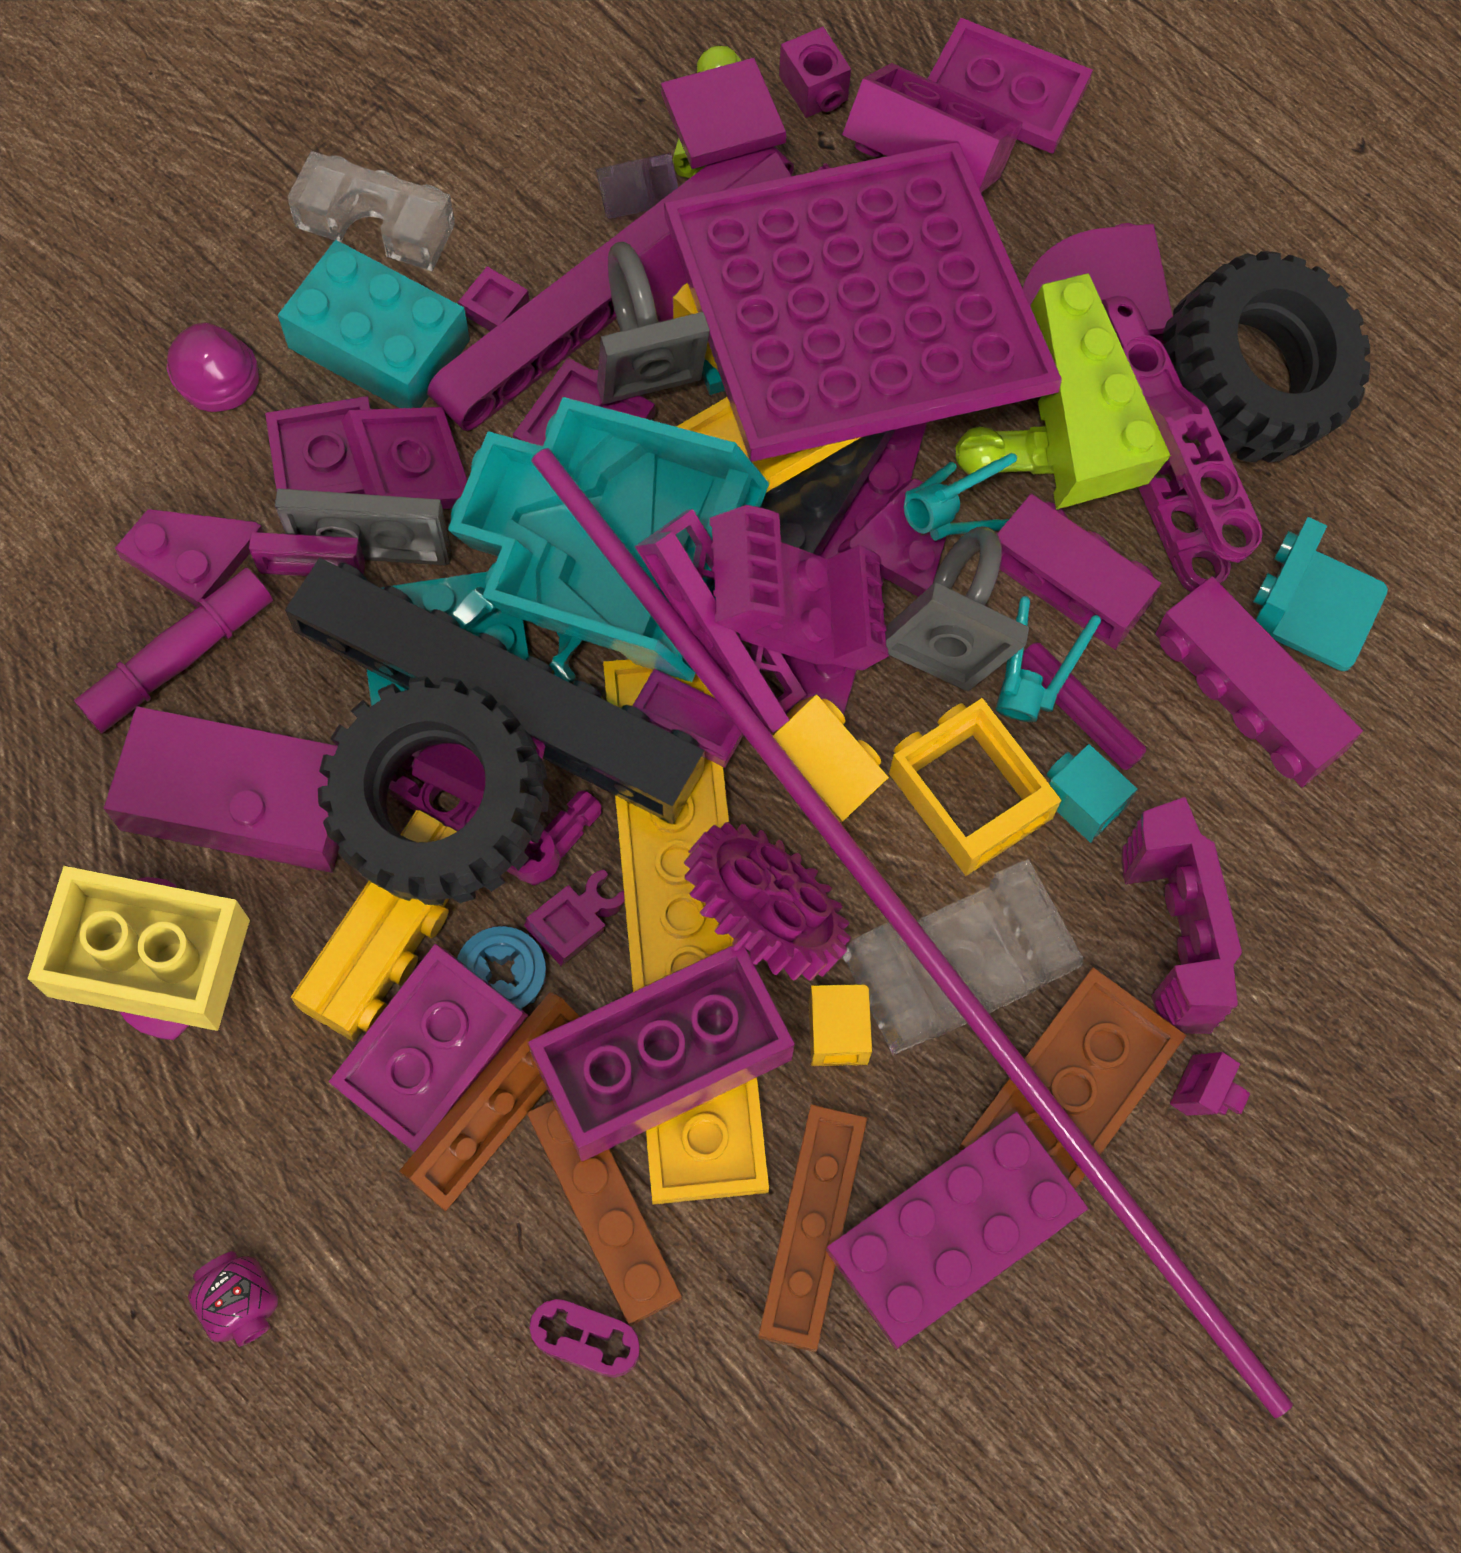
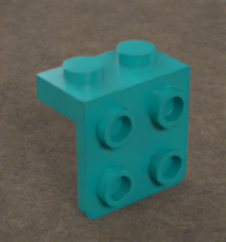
[1253,517,1388,671]

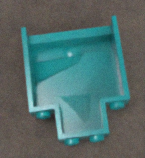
[448,397,769,682]

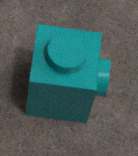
[1046,744,1138,843]

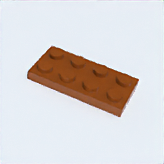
[958,967,1187,1189]

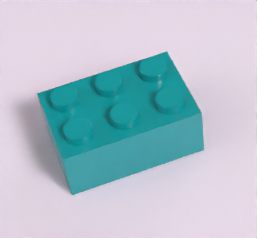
[278,239,470,408]

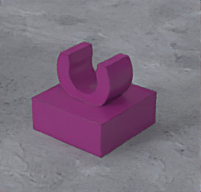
[1170,1052,1250,1116]

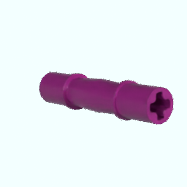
[73,568,273,734]

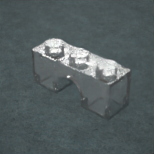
[287,151,455,271]

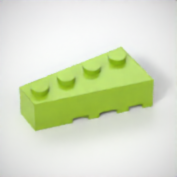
[1030,273,1171,510]

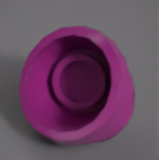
[166,323,259,412]

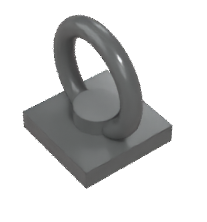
[597,242,710,404]
[885,526,1029,692]

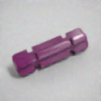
[524,790,602,886]

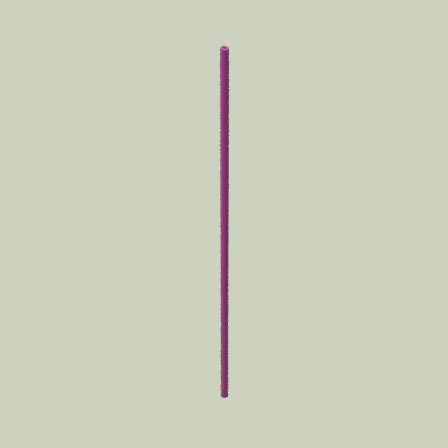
[531,448,1293,1419]

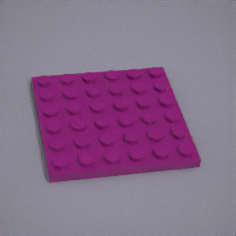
[664,142,1062,462]

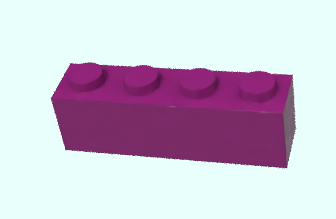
[1155,576,1363,788]

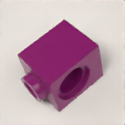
[779,26,851,118]

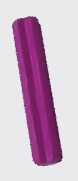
[1021,642,1146,770]

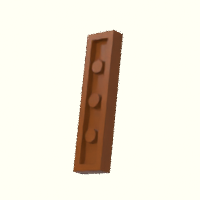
[399,992,580,1211]
[527,1100,682,1326]
[758,1104,867,1352]

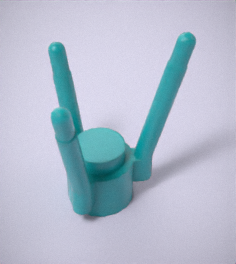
[904,453,1017,541]
[995,596,1101,722]

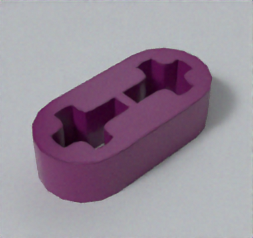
[529,1299,640,1378]

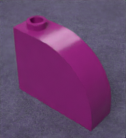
[1022,223,1173,345]

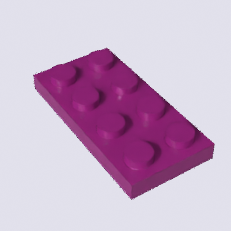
[826,1112,1089,1350]

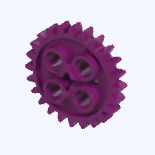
[684,822,851,981]

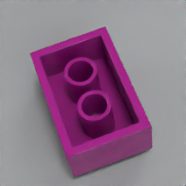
[842,63,1023,193]

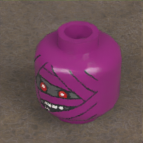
[188,1251,278,1347]

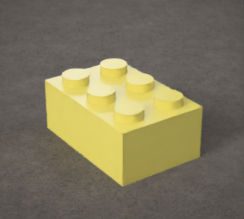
[28,866,250,1031]

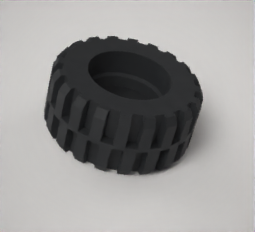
[1163,251,1370,463]
[318,676,549,905]

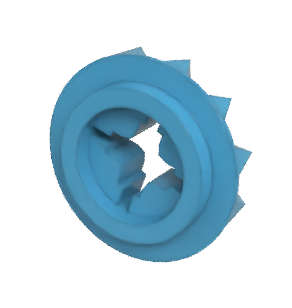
[457,926,546,1009]

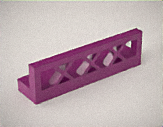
[635,509,806,733]

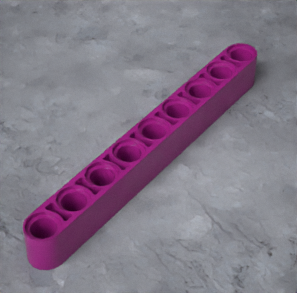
[427,146,794,431]

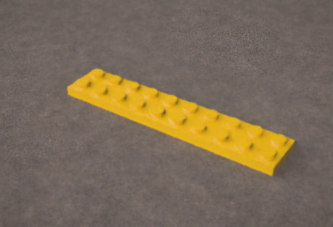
[603,659,769,1205]

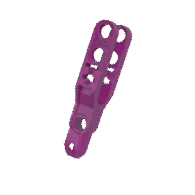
[1102,296,1263,592]

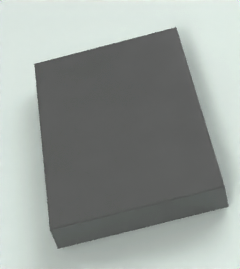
[275,489,451,565]

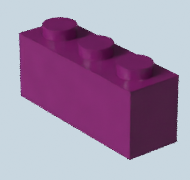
[997,493,1161,650]

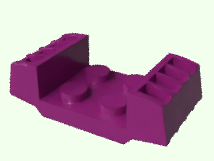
[709,505,889,671]
[1122,797,1242,1034]

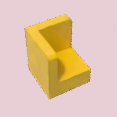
[809,985,872,1066]

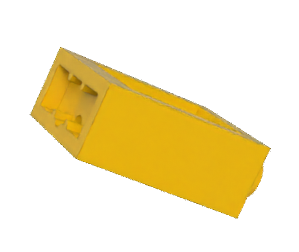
[889,698,1062,876]

